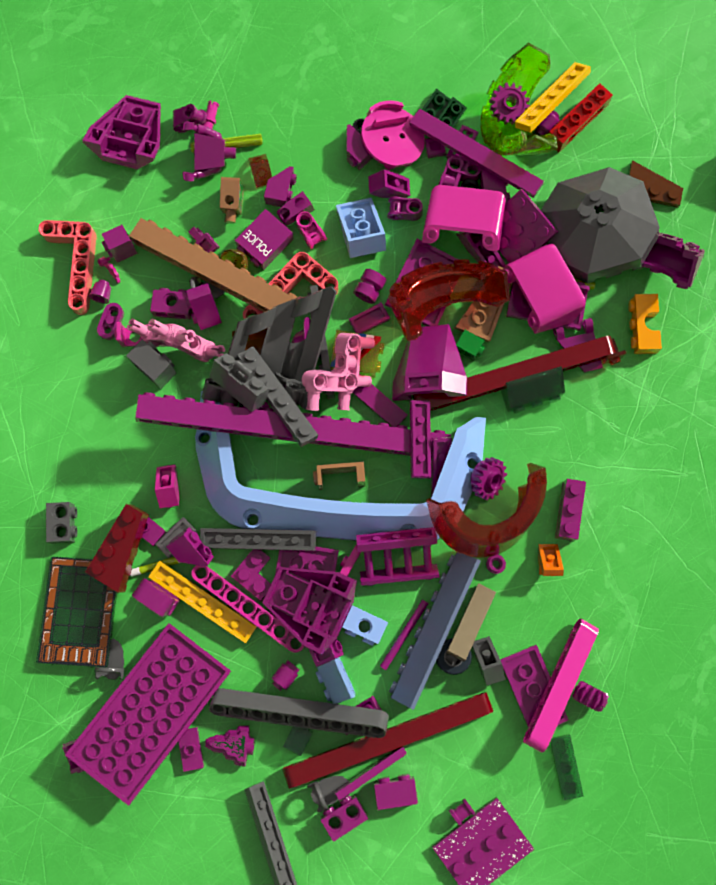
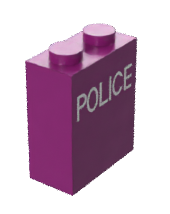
[235,209,294,270]

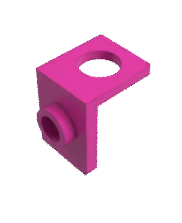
[114,322,142,347]

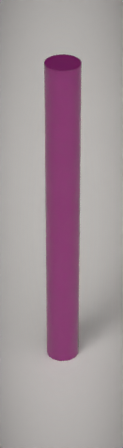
[380,600,429,670]

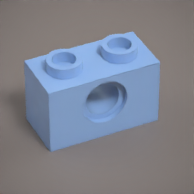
[342,605,388,646]

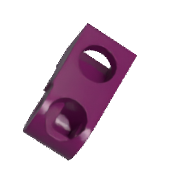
[277,191,315,226]

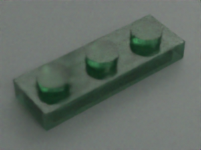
[550,734,584,800]

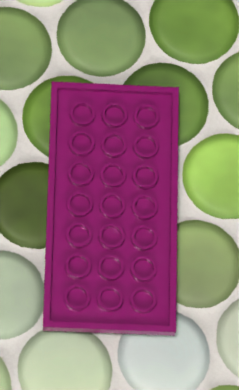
[65,623,231,806]

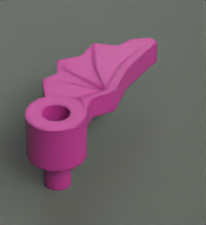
[97,257,121,283]

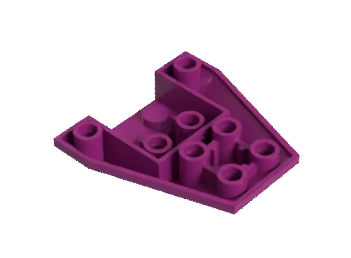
[392,324,467,401]

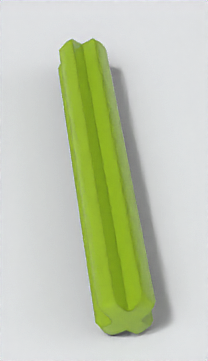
[191,134,263,153]

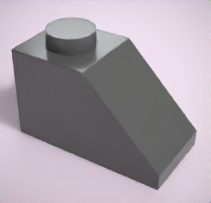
[472,636,505,686]

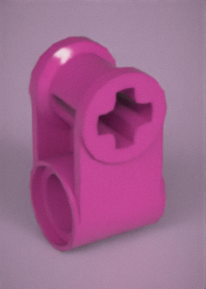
[296,212,327,250]

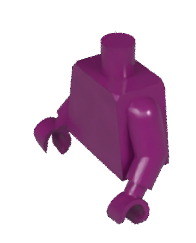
[182,121,236,181]

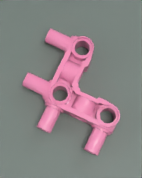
[127,319,225,362]
[302,333,375,411]

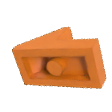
[538,544,564,576]

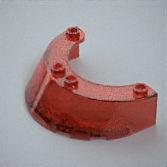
[388,259,510,341]
[426,463,547,558]

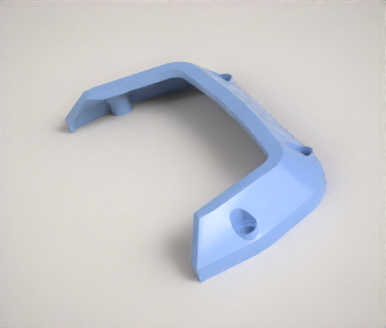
[195,391,486,541]

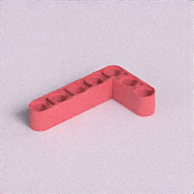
[38,220,96,315]
[243,252,339,319]

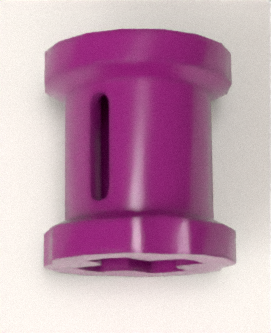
[449,798,476,826]

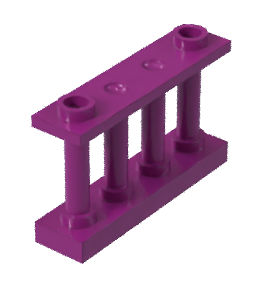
[356,527,439,586]

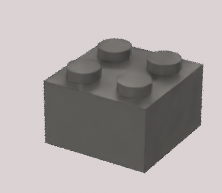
[126,339,176,389]

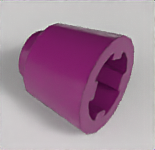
[89,280,111,304]

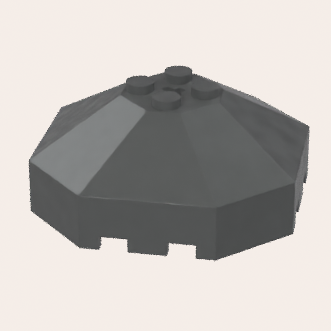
[541,167,660,284]

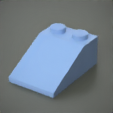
[336,198,386,258]
[316,657,356,704]

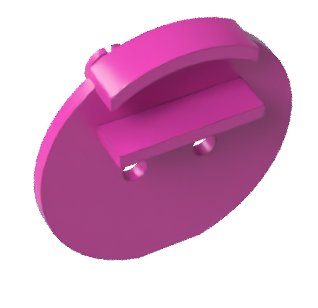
[361,101,425,170]

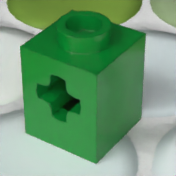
[456,330,485,361]

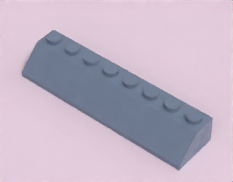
[389,552,481,710]

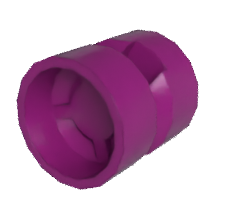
[353,269,386,304]

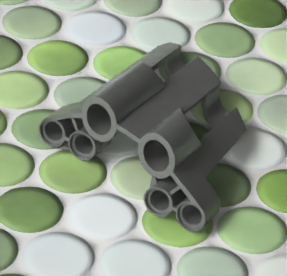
[201,286,337,411]

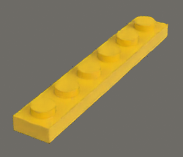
[515,62,591,133]
[149,561,257,643]

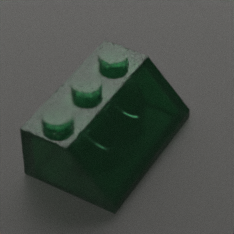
[501,367,565,413]

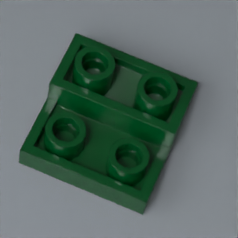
[422,88,467,128]

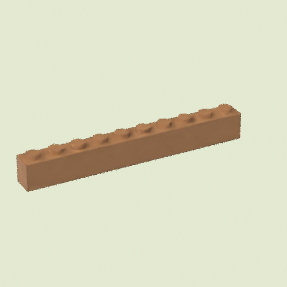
[129,218,298,312]

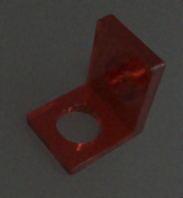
[248,154,272,187]
[601,338,626,365]

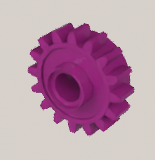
[489,83,530,125]
[471,457,507,500]

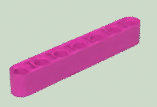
[192,565,305,653]
[523,618,599,753]

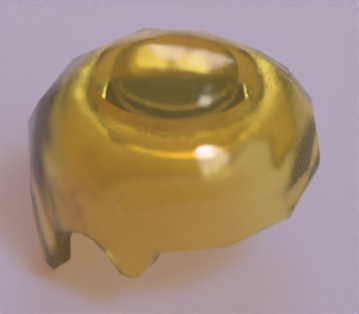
[220,249,249,270]

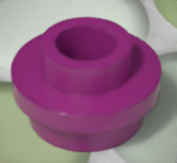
[486,554,506,574]

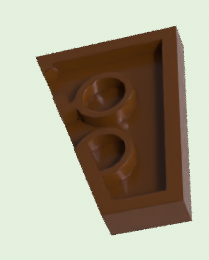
[628,160,683,208]

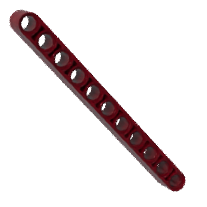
[413,336,617,411]
[282,692,494,789]

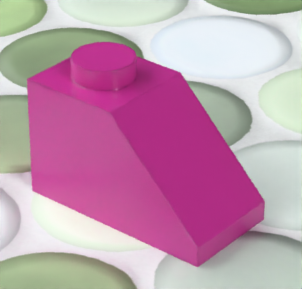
[155,464,180,508]

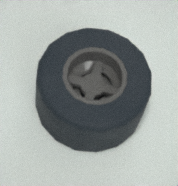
[436,638,472,675]

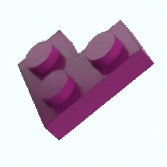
[231,549,271,601]

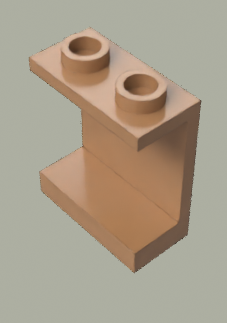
[313,462,365,490]

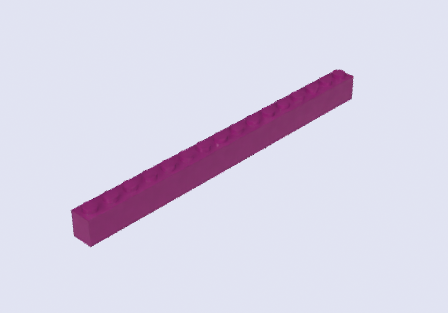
[135,392,451,456]

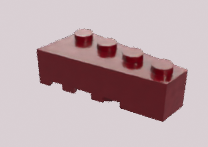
[85,504,149,593]

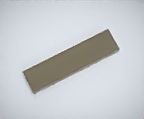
[446,583,496,662]

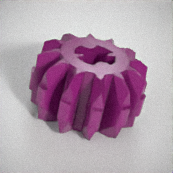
[573,681,609,712]

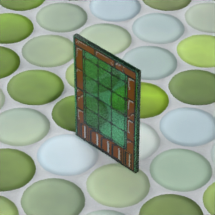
[36,557,117,668]

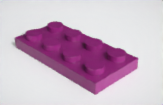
[500,644,569,727]

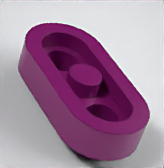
[97,303,124,340]

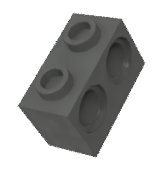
[46,502,78,544]

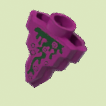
[205,725,255,767]

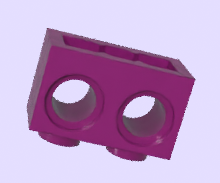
[321,795,368,842]

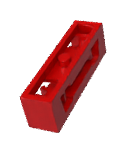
[546,83,613,153]

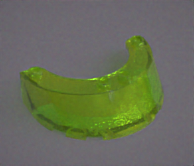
[481,42,558,155]

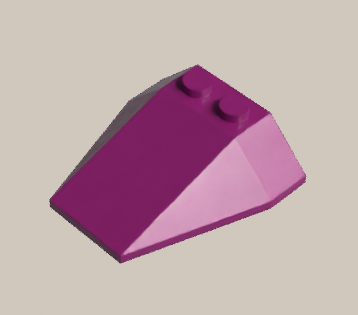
[82,95,161,170]
[262,567,356,654]

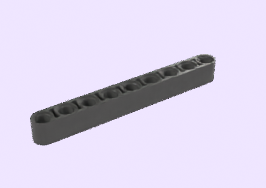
[209,688,389,738]

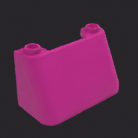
[501,244,585,334]

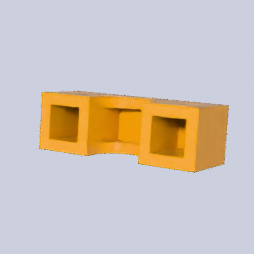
[628,294,662,354]

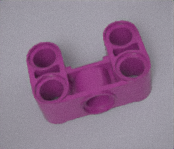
[439,155,481,187]
[132,578,181,617]

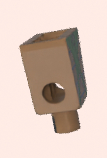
[220,177,244,224]

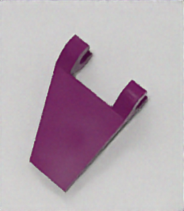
[553,318,603,372]

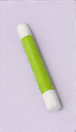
[130,557,182,577]

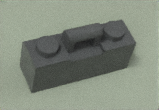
[209,353,270,412]

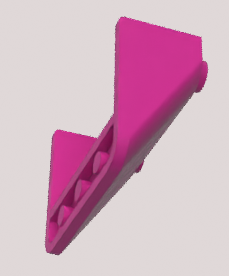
[422,185,506,251]

